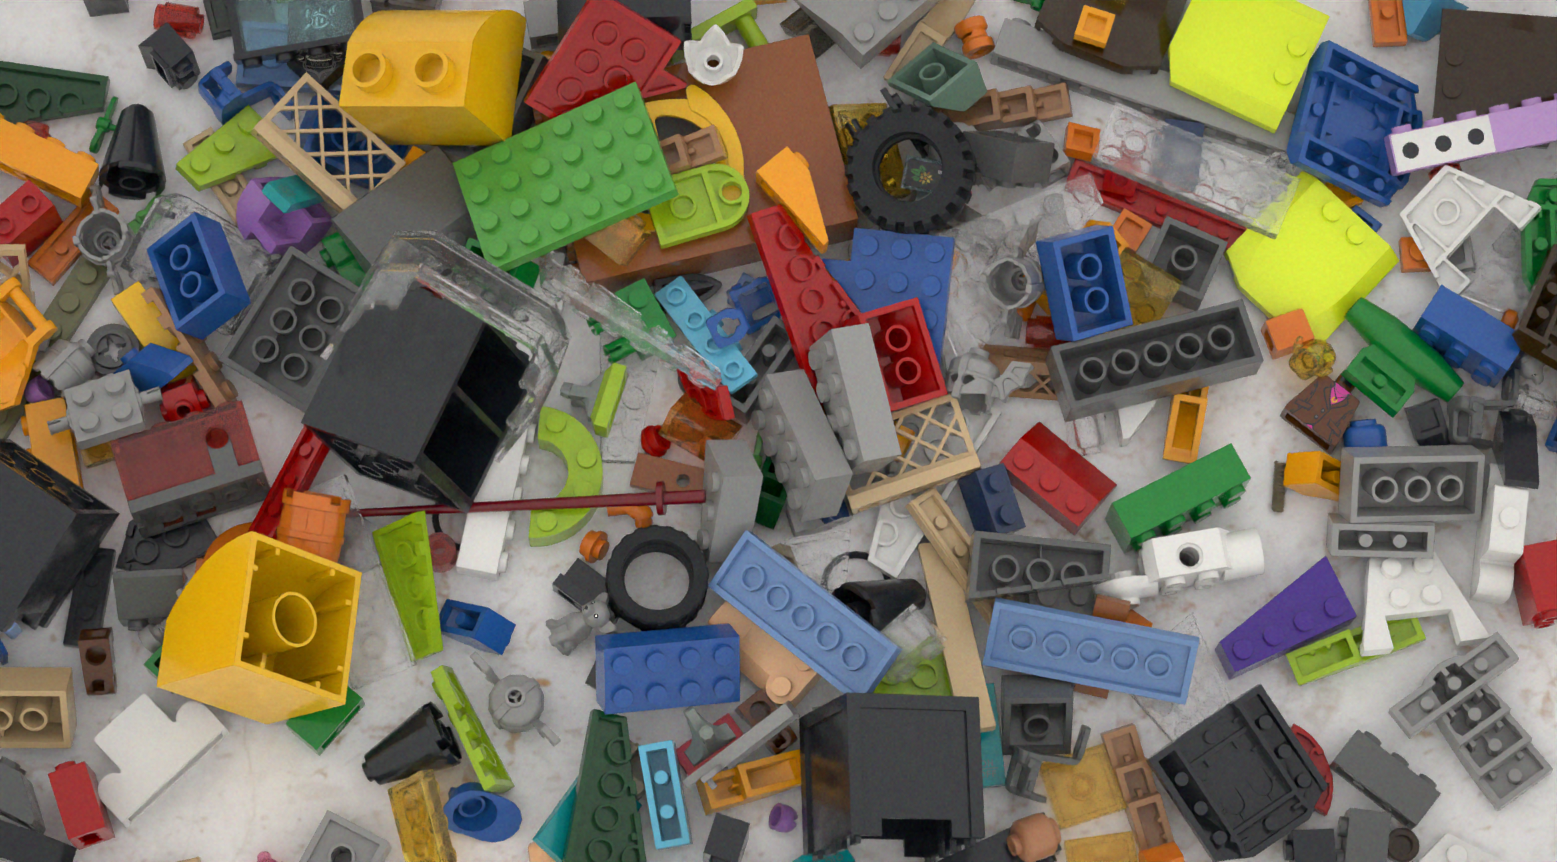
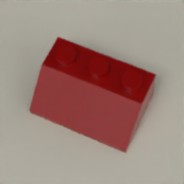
[843,297,948,412]
[999,422,1117,536]

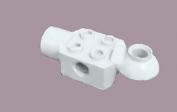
[1093,527,1265,610]

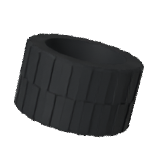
[605,525,709,631]

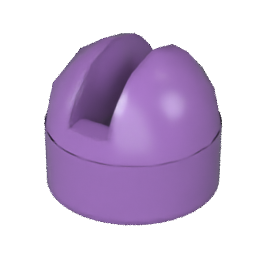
[24,375,54,403]
[769,803,798,833]

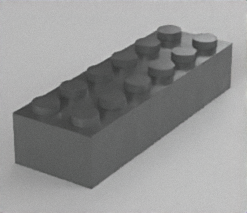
[1045,299,1264,422]

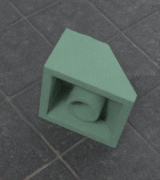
[887,42,987,112]

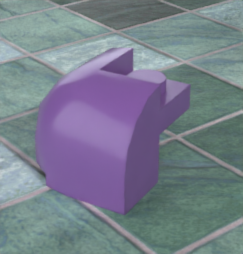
[236,177,333,256]

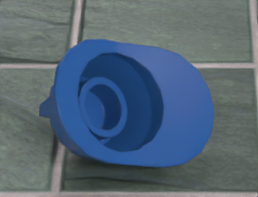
[441,782,522,842]

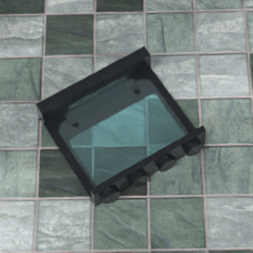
[226,0,364,69]

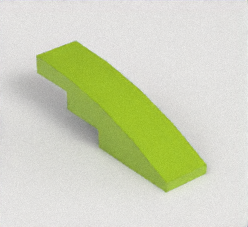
[1286,618,1426,686]

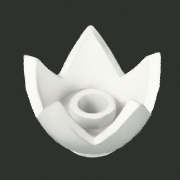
[684,24,744,85]

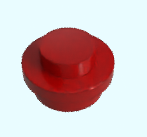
[641,425,671,458]

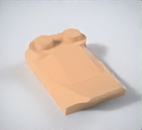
[707,601,822,708]

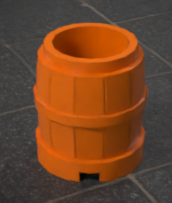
[276,488,351,563]

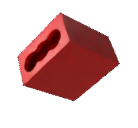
[0,179,63,268]
[1513,540,1557,629]
[48,761,115,850]

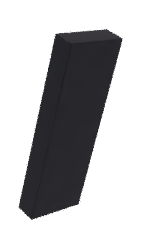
[63,547,116,648]

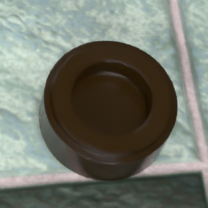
[1387,828,1420,862]

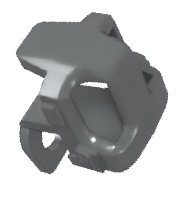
[1447,368,1520,450]
[1005,724,1091,803]

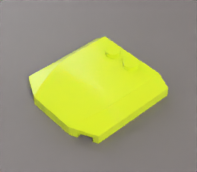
[1168,0,1330,134]
[1224,171,1399,345]

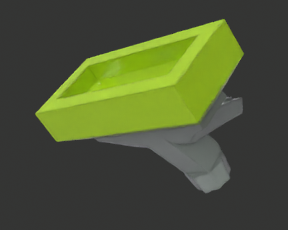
[560,363,628,438]

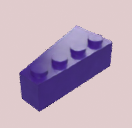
[1215,556,1357,680]

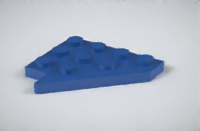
[822,228,955,370]

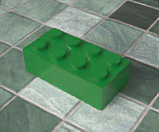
[1105,443,1251,554]

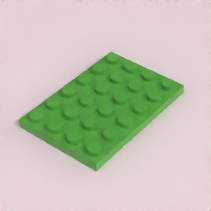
[453,82,679,277]

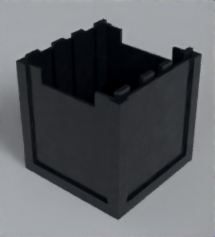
[0,439,120,632]
[799,692,985,862]

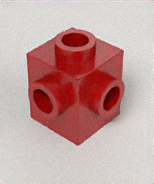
[159,374,211,431]

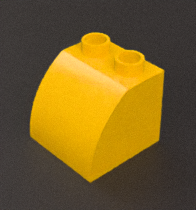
[339,9,527,146]
[156,531,362,724]

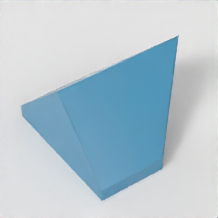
[1402,0,1469,42]

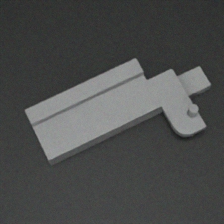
[682,700,800,790]

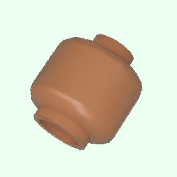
[1007,813,1061,862]

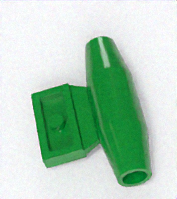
[1341,297,1464,418]

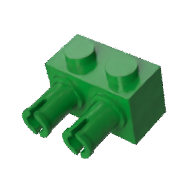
[586,278,677,365]

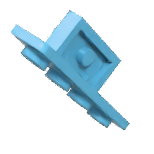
[655,276,758,394]

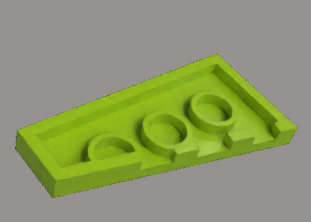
[372,511,444,662]
[430,665,515,793]

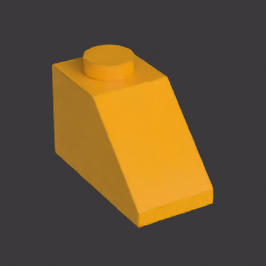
[1283,451,1341,501]

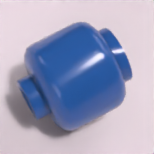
[1343,419,1388,447]

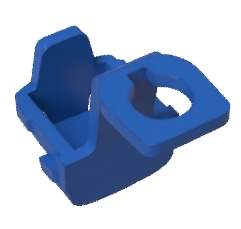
[198,61,294,125]
[706,276,781,348]

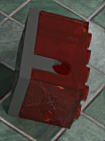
[110,400,271,539]

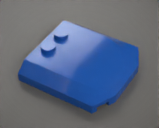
[1286,40,1423,208]

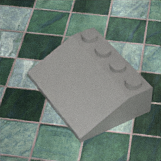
[794,0,940,69]

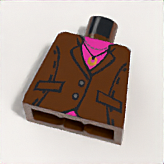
[1280,370,1360,455]

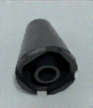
[99,104,166,200]
[832,578,926,636]
[362,701,462,785]

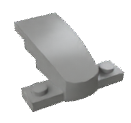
[1388,632,1553,811]

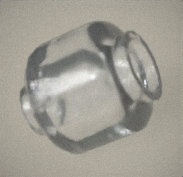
[1064,412,1110,456]

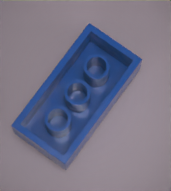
[595,623,740,715]

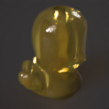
[1289,336,1336,380]

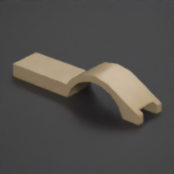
[883,0,976,81]

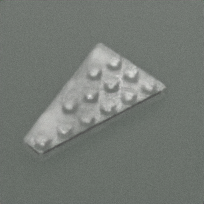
[934,172,1104,357]

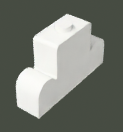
[1469,463,1529,605]
[94,694,229,828]

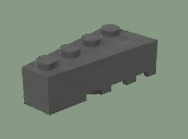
[965,531,1111,603]

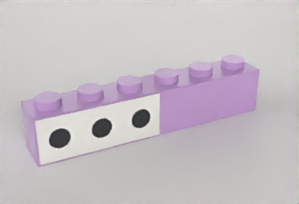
[1384,93,1557,176]

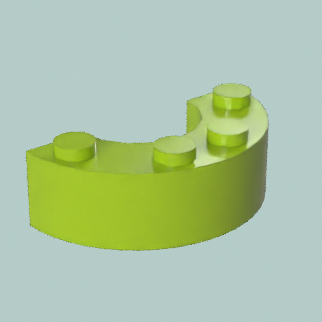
[528,406,604,547]

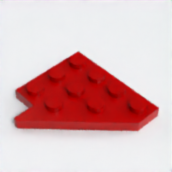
[524,0,687,119]

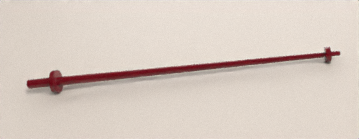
[346,481,706,518]

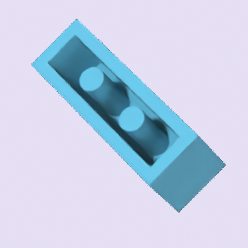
[638,740,693,850]

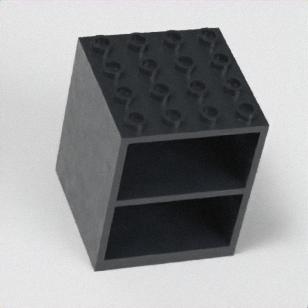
[301,277,538,514]

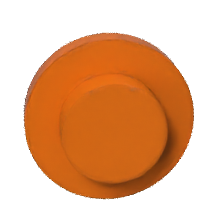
[579,530,610,563]

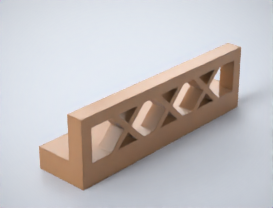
[977,343,1058,401]

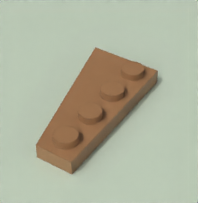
[141,287,241,414]

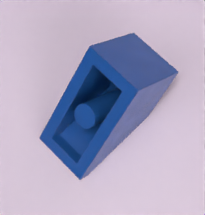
[114,343,193,392]
[439,599,516,655]

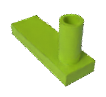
[670,0,769,64]

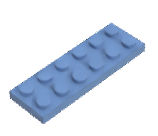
[708,530,903,694]
[982,597,1199,705]

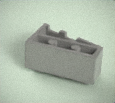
[697,439,763,563]

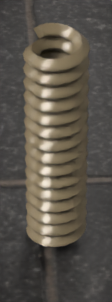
[1271,460,1286,512]

